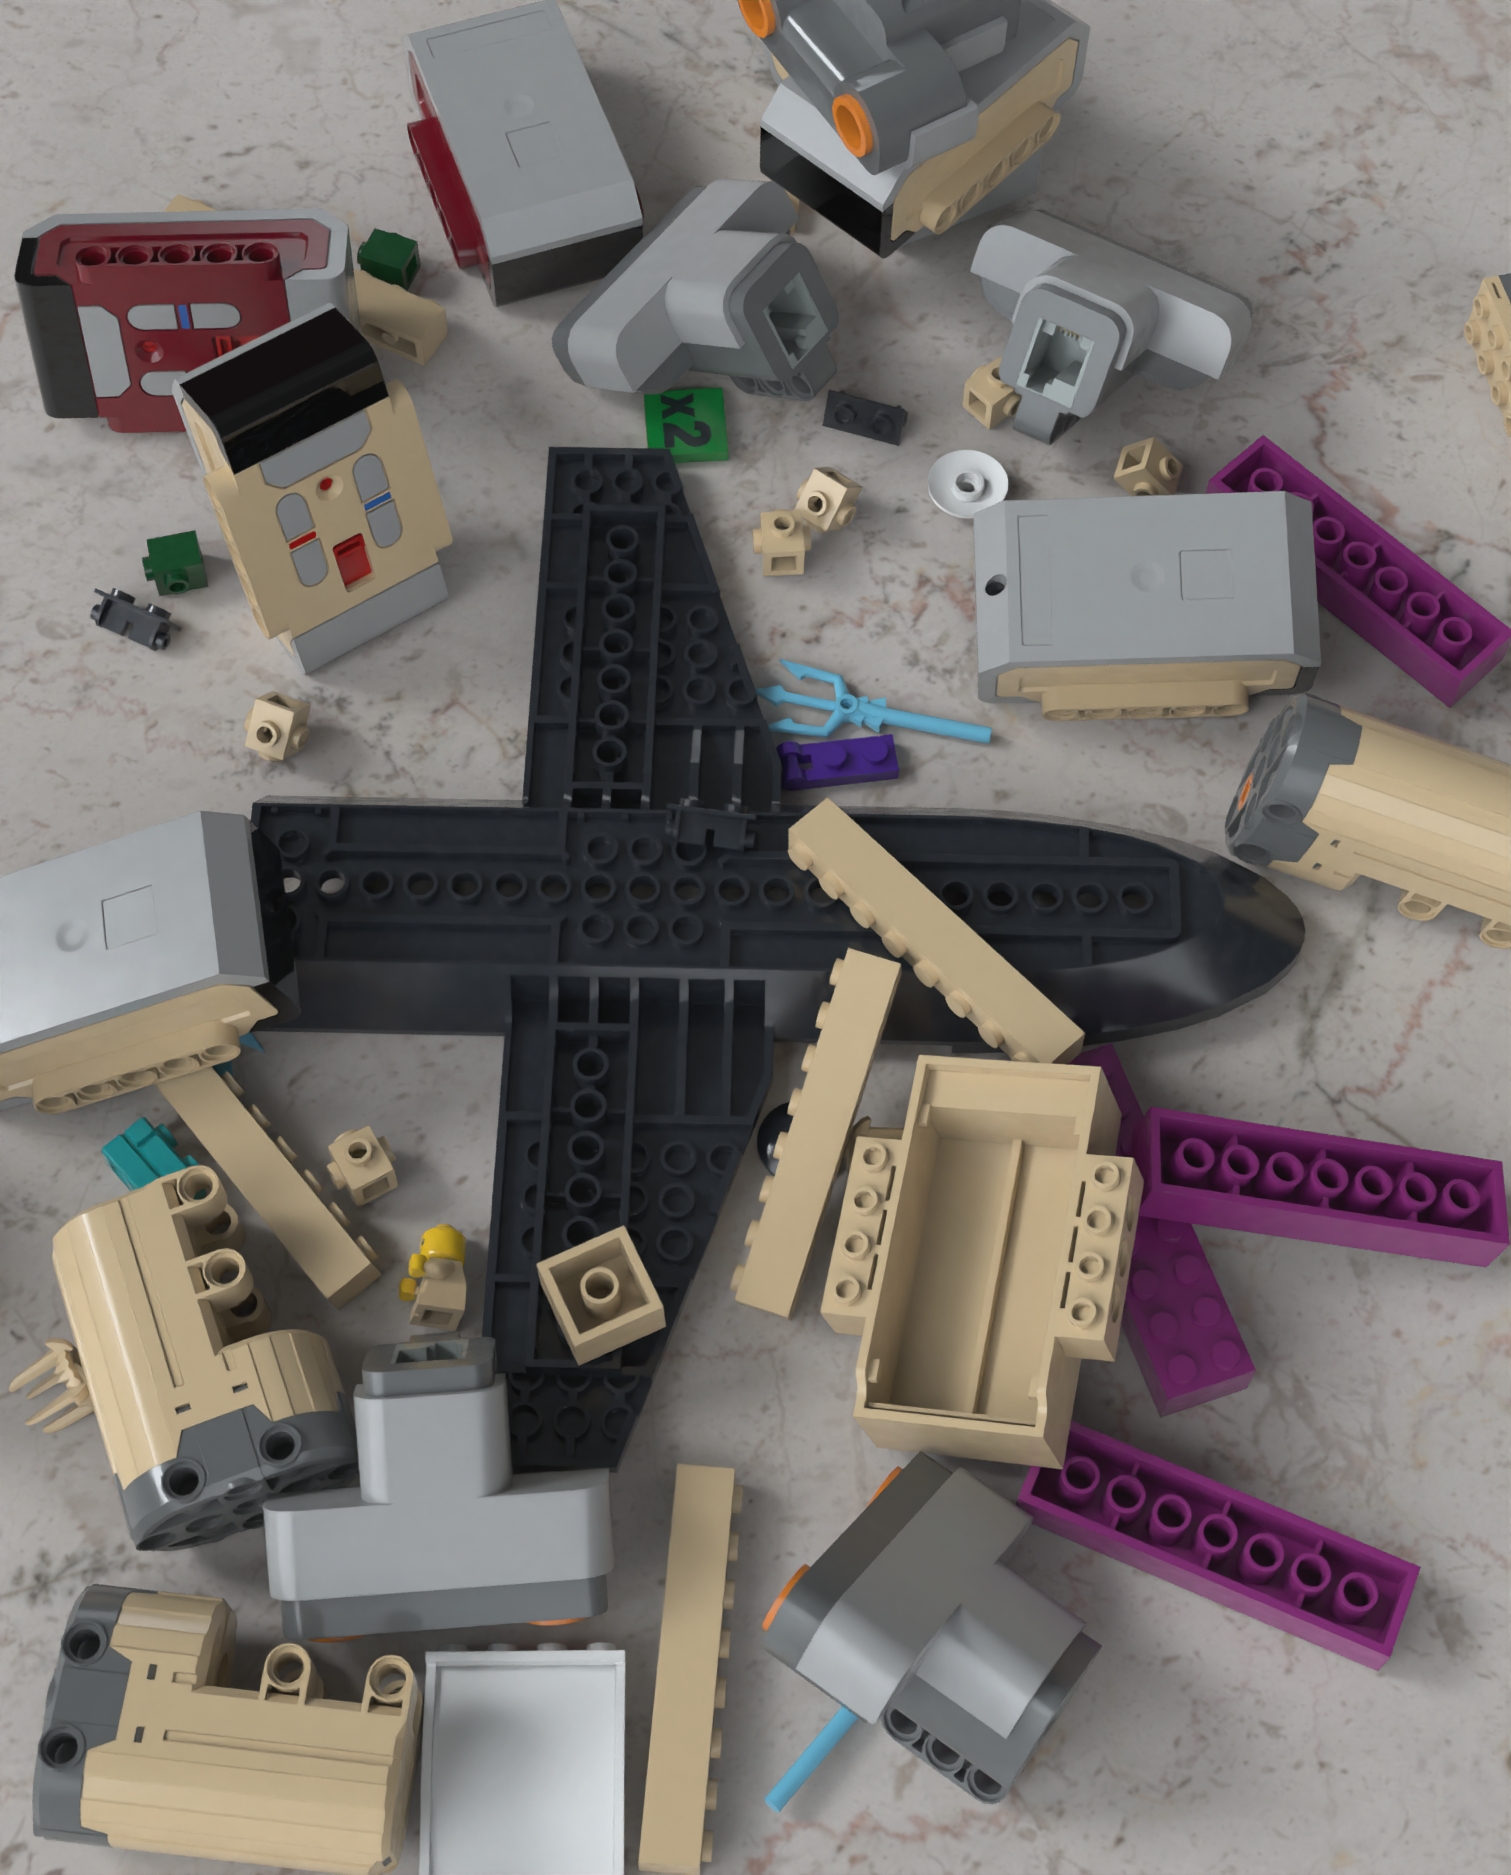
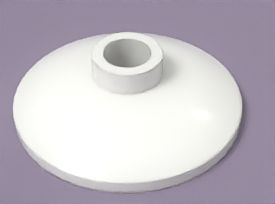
[927,450,1008,518]

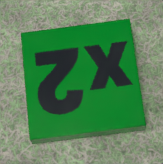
[643,388,728,463]

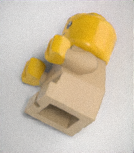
[398,1224,467,1331]

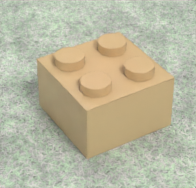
[536,1225,666,1366]

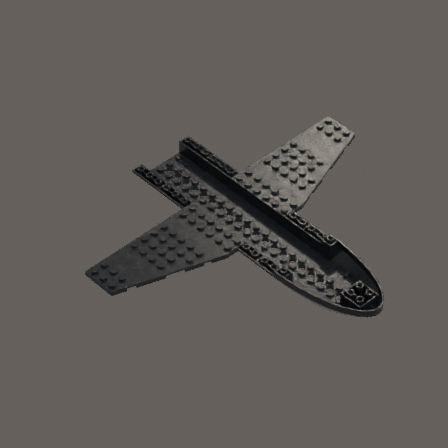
[250,447,1306,1473]

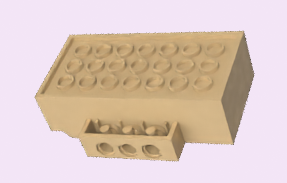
[820,1055,1144,1469]

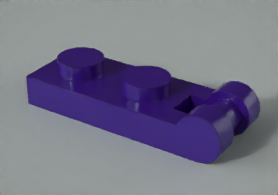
[776,734,899,791]

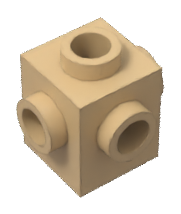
[962,356,1022,430]
[1113,437,1183,496]
[794,467,863,534]
[752,509,811,576]
[244,691,311,762]
[326,1125,398,1208]

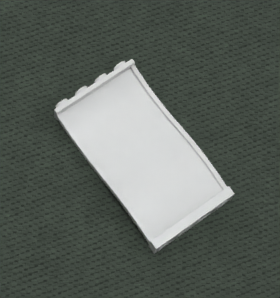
[419,1643,627,1875]

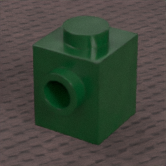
[357,228,421,291]
[142,530,208,596]

